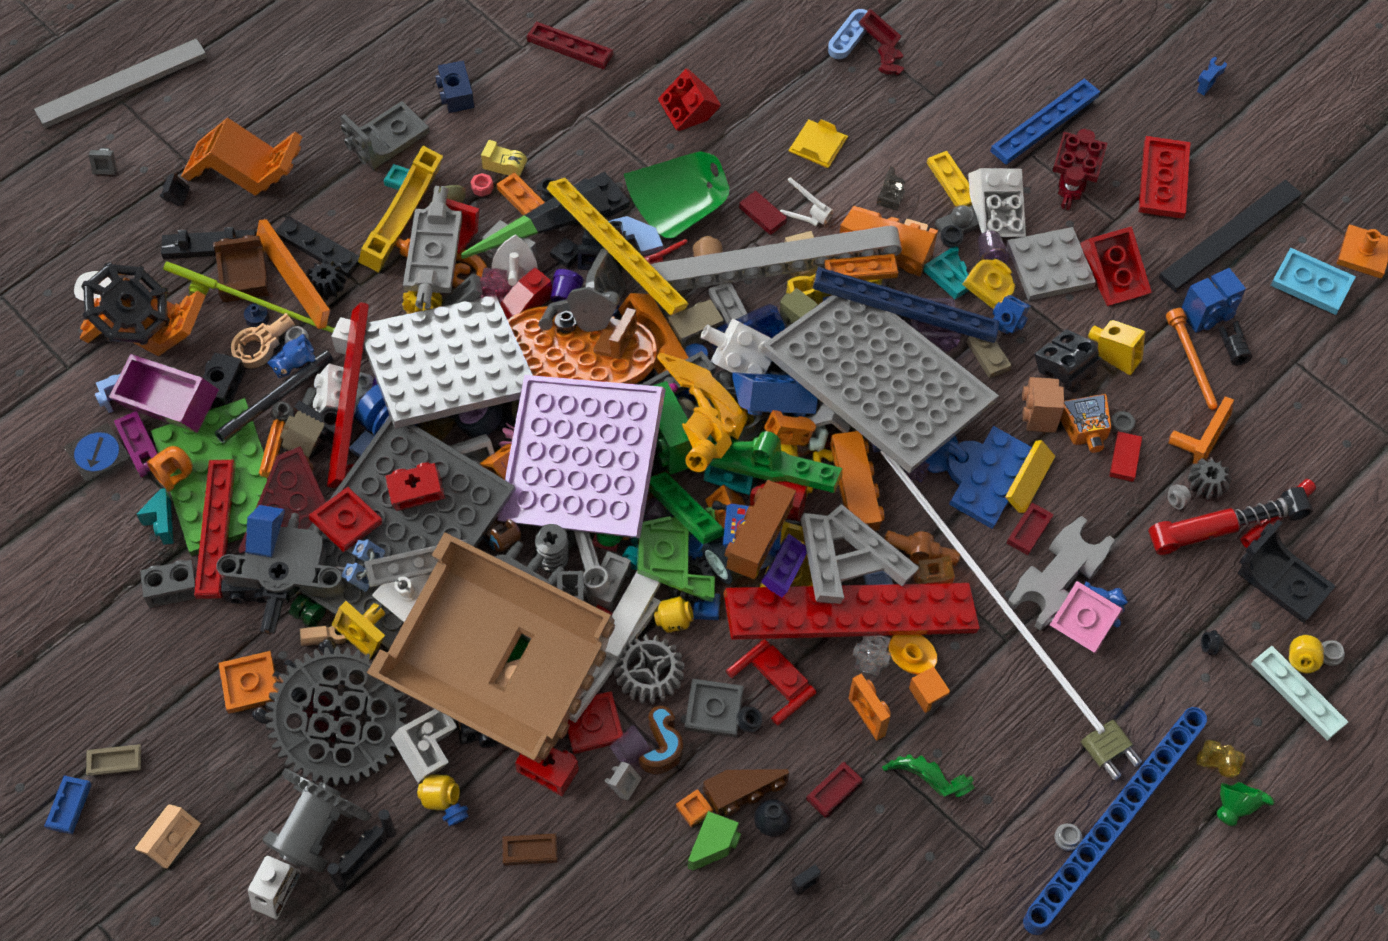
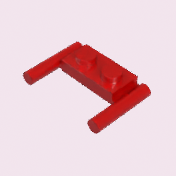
[726,639,817,726]

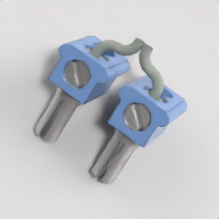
[335,539,385,592]

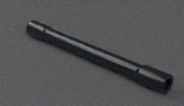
[215,350,334,443]

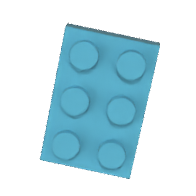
[1271,247,1356,315]

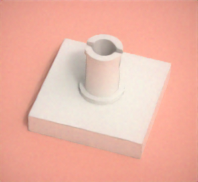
[372,574,430,622]

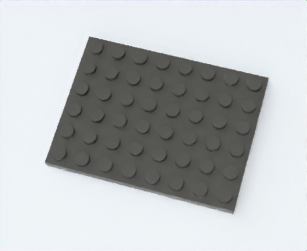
[300,416,516,649]

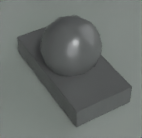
[935,205,980,234]
[442,273,482,306]

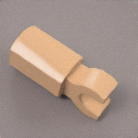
[300,625,346,646]

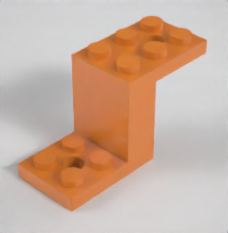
[181,118,302,195]
[80,277,206,356]

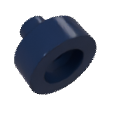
[244,303,269,328]

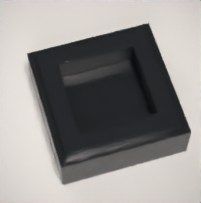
[791,864,821,895]

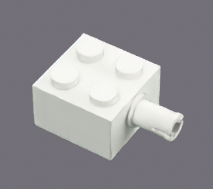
[701,318,772,374]

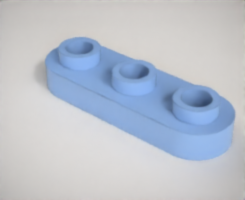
[828,9,867,59]

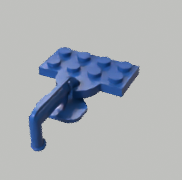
[919,426,1032,529]

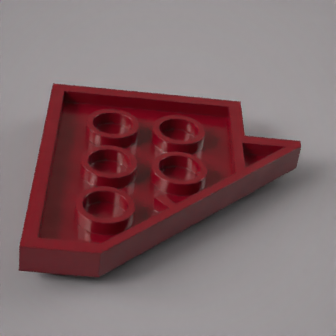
[239,446,326,554]

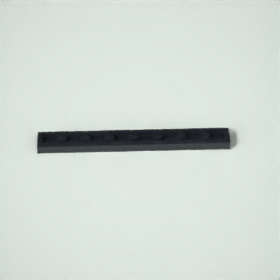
[1159,179,1302,292]

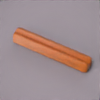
[259,419,285,478]

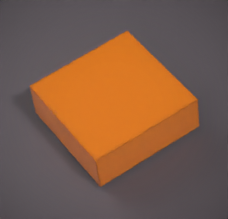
[676,789,713,828]

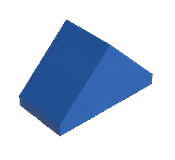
[246,505,285,558]

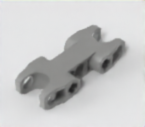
[1007,516,1115,631]

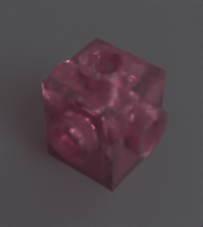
[480,268,511,303]

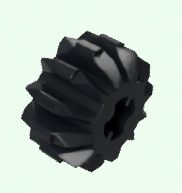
[307,260,346,301]

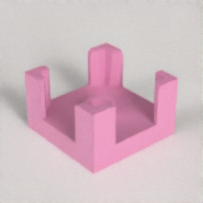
[1050,581,1123,653]

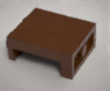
[213,235,269,302]

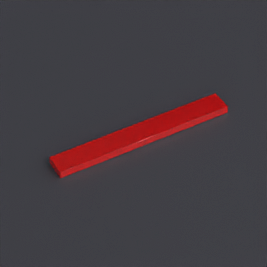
[327,302,369,489]

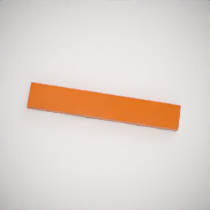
[256,219,330,329]

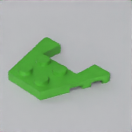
[637,507,715,602]

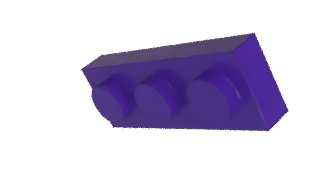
[761,534,807,598]

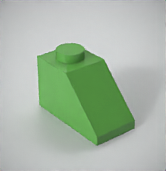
[688,811,741,870]

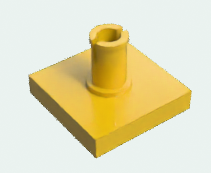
[332,601,385,659]

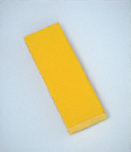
[927,151,973,207]
[1005,440,1055,513]

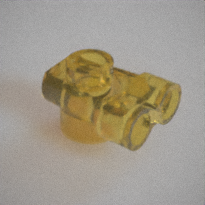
[1196,739,1245,777]

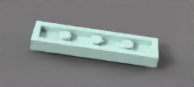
[1251,646,1348,741]

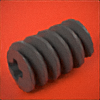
[535,524,569,572]

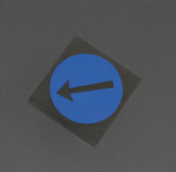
[63,422,131,483]

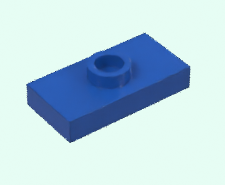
[44,776,92,835]

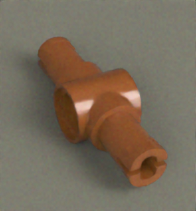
[884,531,960,566]

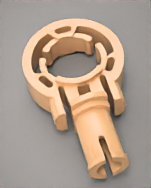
[231,313,295,368]

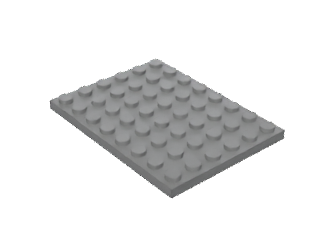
[761,295,999,473]

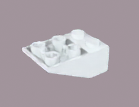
[968,168,1026,237]

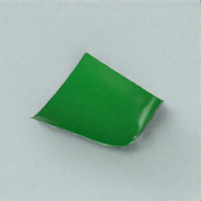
[624,152,729,238]

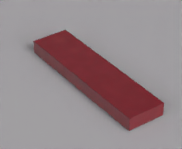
[526,21,614,70]

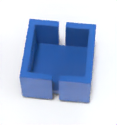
[1182,268,1246,333]

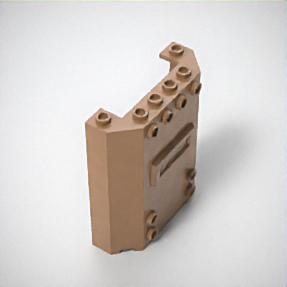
[367,532,615,763]

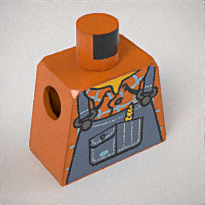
[1060,394,1111,453]

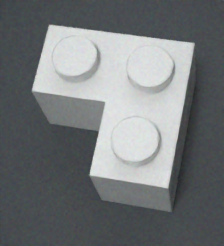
[391,709,457,783]

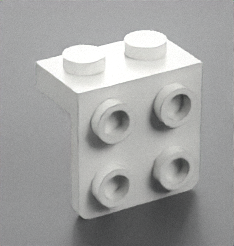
[313,364,373,415]

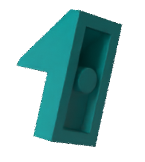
[137,488,174,545]

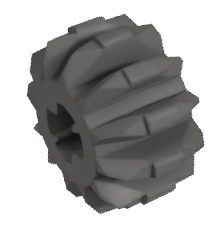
[1188,457,1232,500]

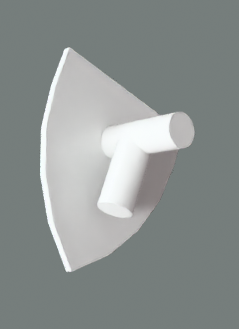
[491,234,538,286]

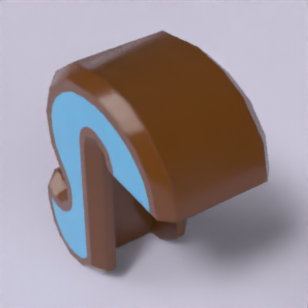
[483,516,522,554]
[639,706,683,774]

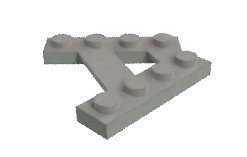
[801,504,919,604]

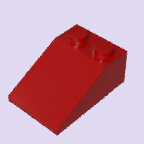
[1080,226,1152,306]

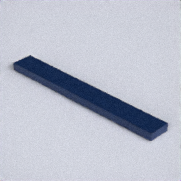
[812,267,999,343]

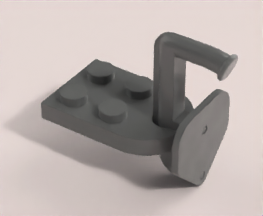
[539,248,626,332]

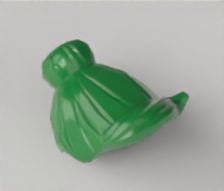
[1217,782,1275,826]

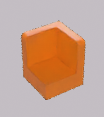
[909,667,950,713]

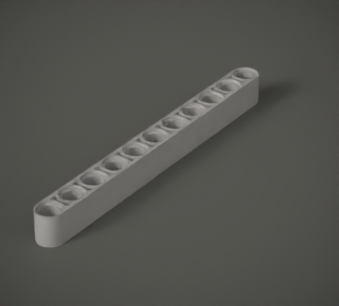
[651,226,902,291]

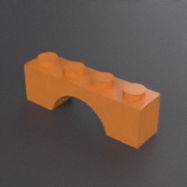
[618,293,689,374]

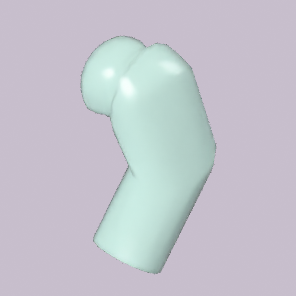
[808,425,829,452]

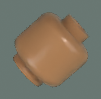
[693,236,723,257]

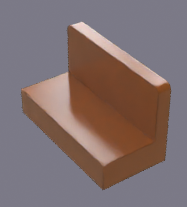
[593,308,637,359]

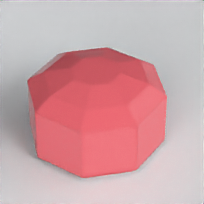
[470,173,494,197]

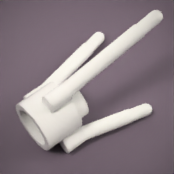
[780,178,833,227]

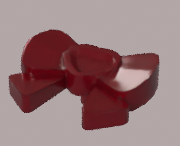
[878,45,904,75]

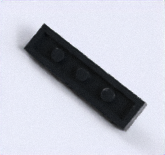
[275,216,361,278]

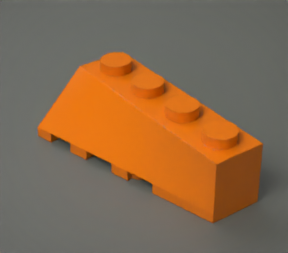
[840,206,938,277]

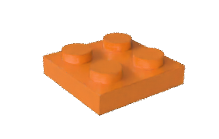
[219,651,278,714]
[848,673,891,741]

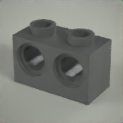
[140,560,197,608]

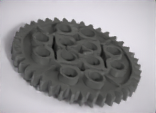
[265,647,407,787]

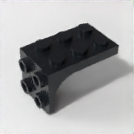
[1237,520,1336,624]

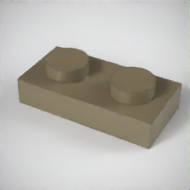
[966,336,1011,379]

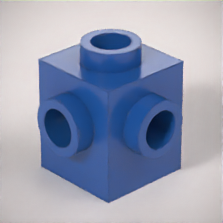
[992,295,1031,334]

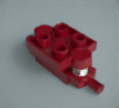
[1052,129,1108,210]

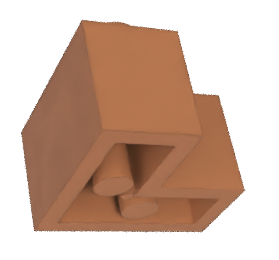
[1022,377,1064,433]

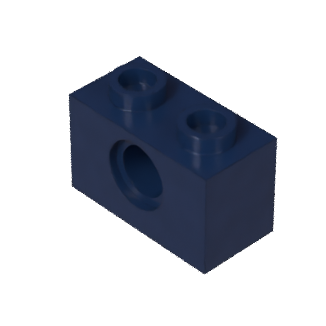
[435,60,475,113]

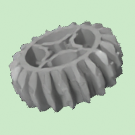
[614,635,684,704]

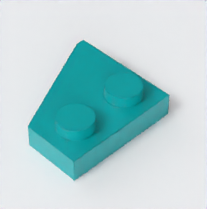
[923,247,969,300]

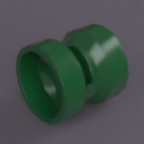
[289,594,326,627]

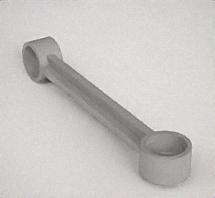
[573,531,610,596]

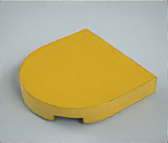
[962,259,1015,309]

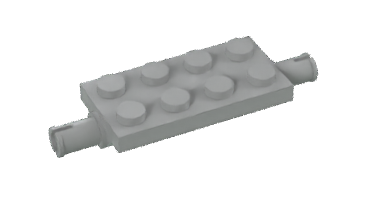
[403,186,462,309]

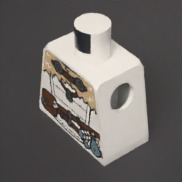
[248,856,302,920]

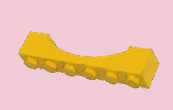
[358,146,443,272]

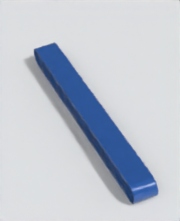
[1023,707,1207,935]

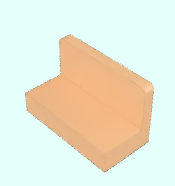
[135,804,201,869]

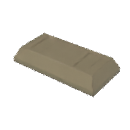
[86,744,141,776]

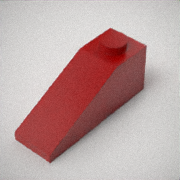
[500,267,552,320]

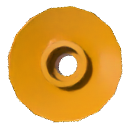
[889,635,937,675]

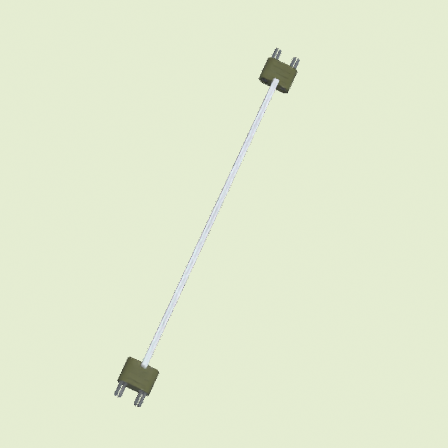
[841,426,1142,780]

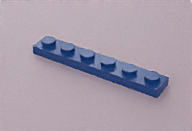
[990,78,1100,165]

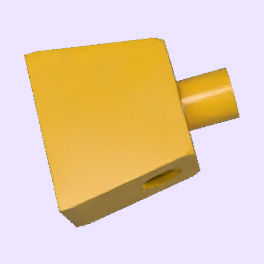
[1088,320,1145,375]

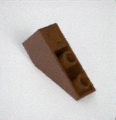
[703,769,789,817]

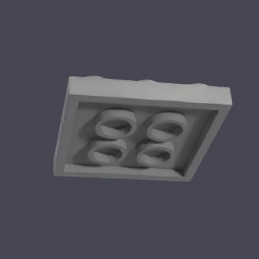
[1006,227,1096,301]

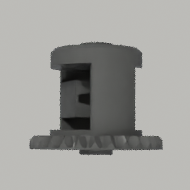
[263,768,372,873]

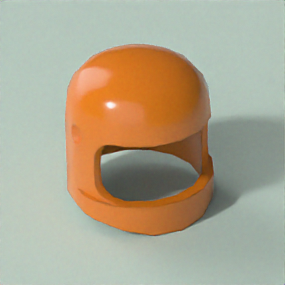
[147,446,193,492]

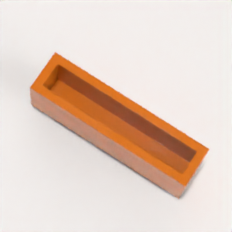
[830,431,884,531]

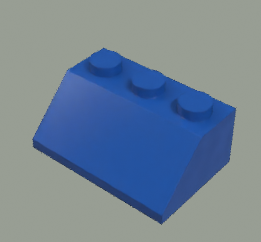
[732,372,818,417]

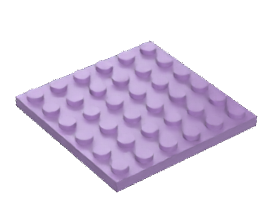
[497,375,666,538]

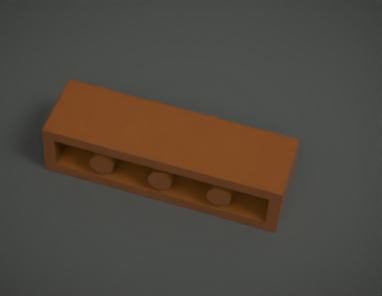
[724,480,796,579]

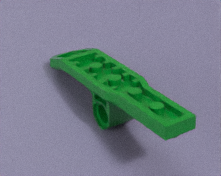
[707,431,843,493]

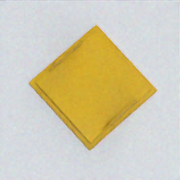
[789,119,848,168]

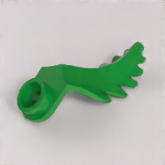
[882,754,975,797]

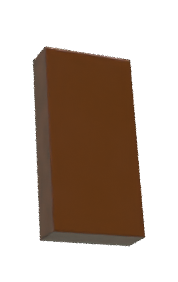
[502,833,558,866]

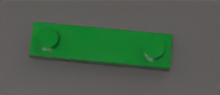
[648,472,724,545]

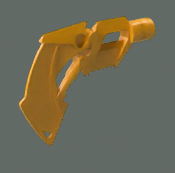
[657,353,748,472]

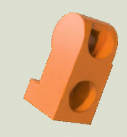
[764,410,816,446]

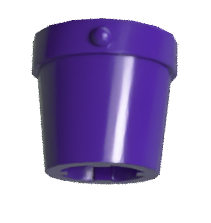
[550,269,584,302]

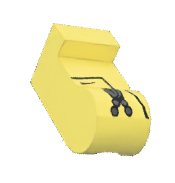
[481,140,527,176]

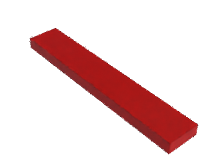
[194,459,236,599]

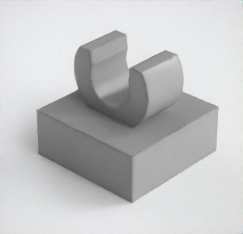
[605,762,642,800]

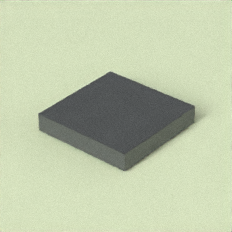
[685,679,744,738]

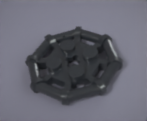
[81,262,170,345]

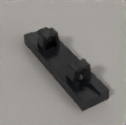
[161,227,256,259]

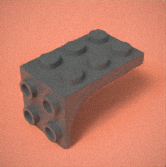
[340,101,430,170]

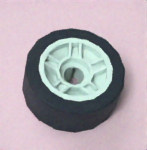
[702,536,742,584]

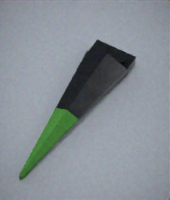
[461,171,630,259]

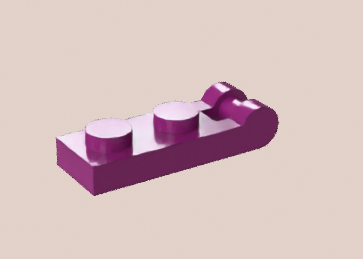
[114,411,157,477]

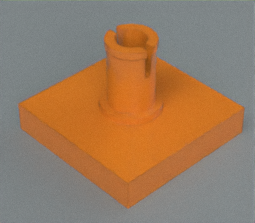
[1336,224,1388,279]

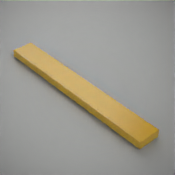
[546,178,688,315]

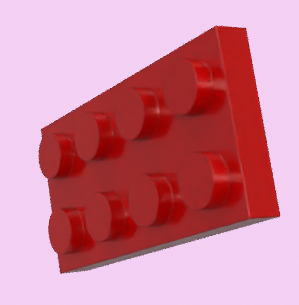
[1138,136,1190,219]

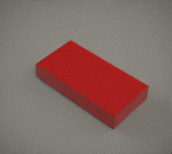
[1109,431,1142,482]

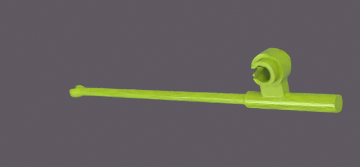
[163,261,335,333]

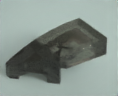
[876,166,905,211]

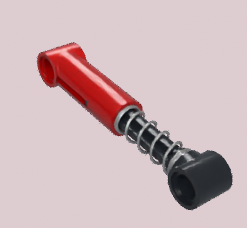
[1148,487,1313,555]

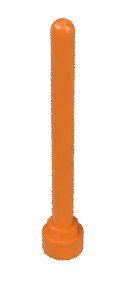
[1166,308,1218,410]

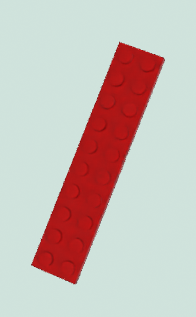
[724,583,980,640]

